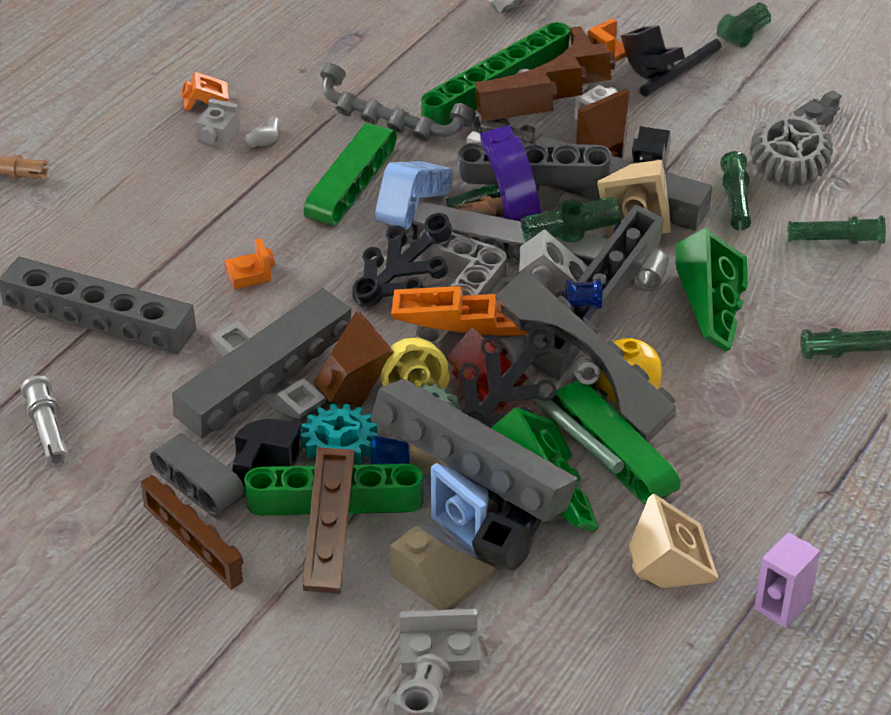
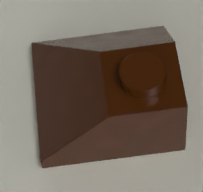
[576,89,630,159]
[314,311,394,407]

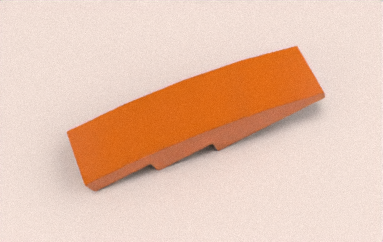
[391,286,529,336]

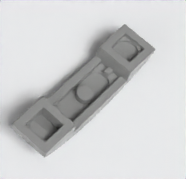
[211,321,326,419]

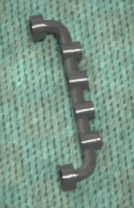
[320,63,476,141]

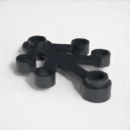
[352,213,453,307]
[459,326,556,428]

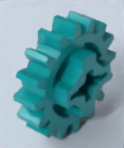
[301,404,378,465]

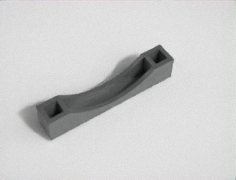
[495,268,676,443]

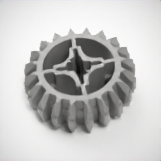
[750,112,833,186]

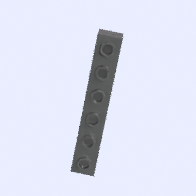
[0,256,196,354]

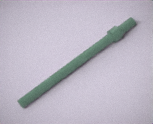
[499,355,624,474]

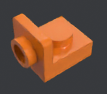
[181,71,228,111]
[224,238,275,290]

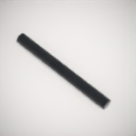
[640,39,722,97]

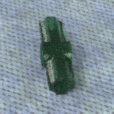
[521,197,621,242]

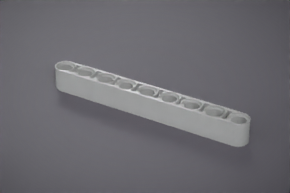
[387,201,669,291]

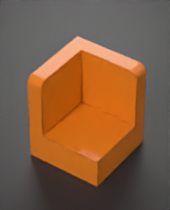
[588,18,626,61]

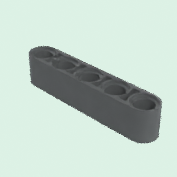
[458,142,612,187]

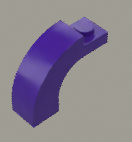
[480,125,543,226]

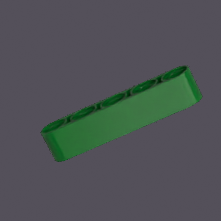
[304,123,397,226]
[548,379,681,505]
[244,464,424,516]

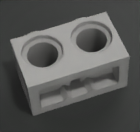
[519,229,588,298]

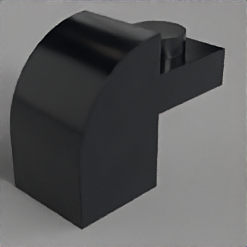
[621,26,685,79]
[632,126,671,171]
[232,419,302,489]
[472,500,541,571]

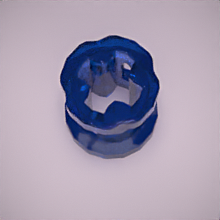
[565,278,603,309]

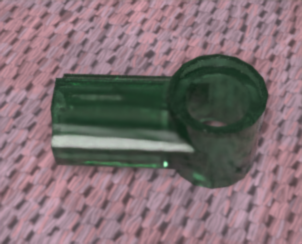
[716,2,772,48]

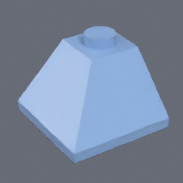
[431,463,489,553]

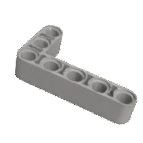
[414,230,506,358]

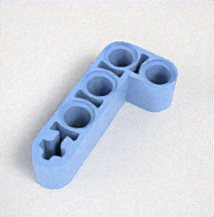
[375,161,453,229]

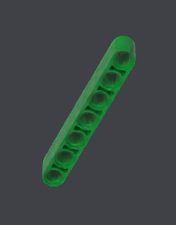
[421,22,570,125]

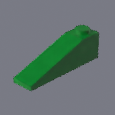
[675,228,748,352]
[491,407,599,532]

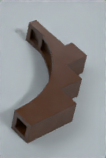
[475,26,615,121]

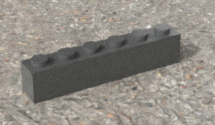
[535,135,712,231]
[531,204,664,380]
[172,288,351,438]
[370,379,578,522]

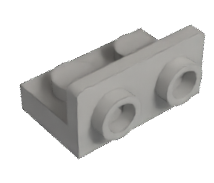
[400,609,480,673]

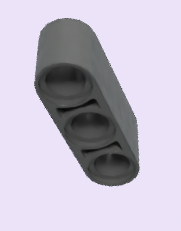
[150,434,245,516]

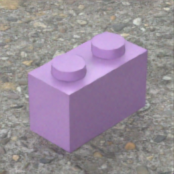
[754,532,820,628]

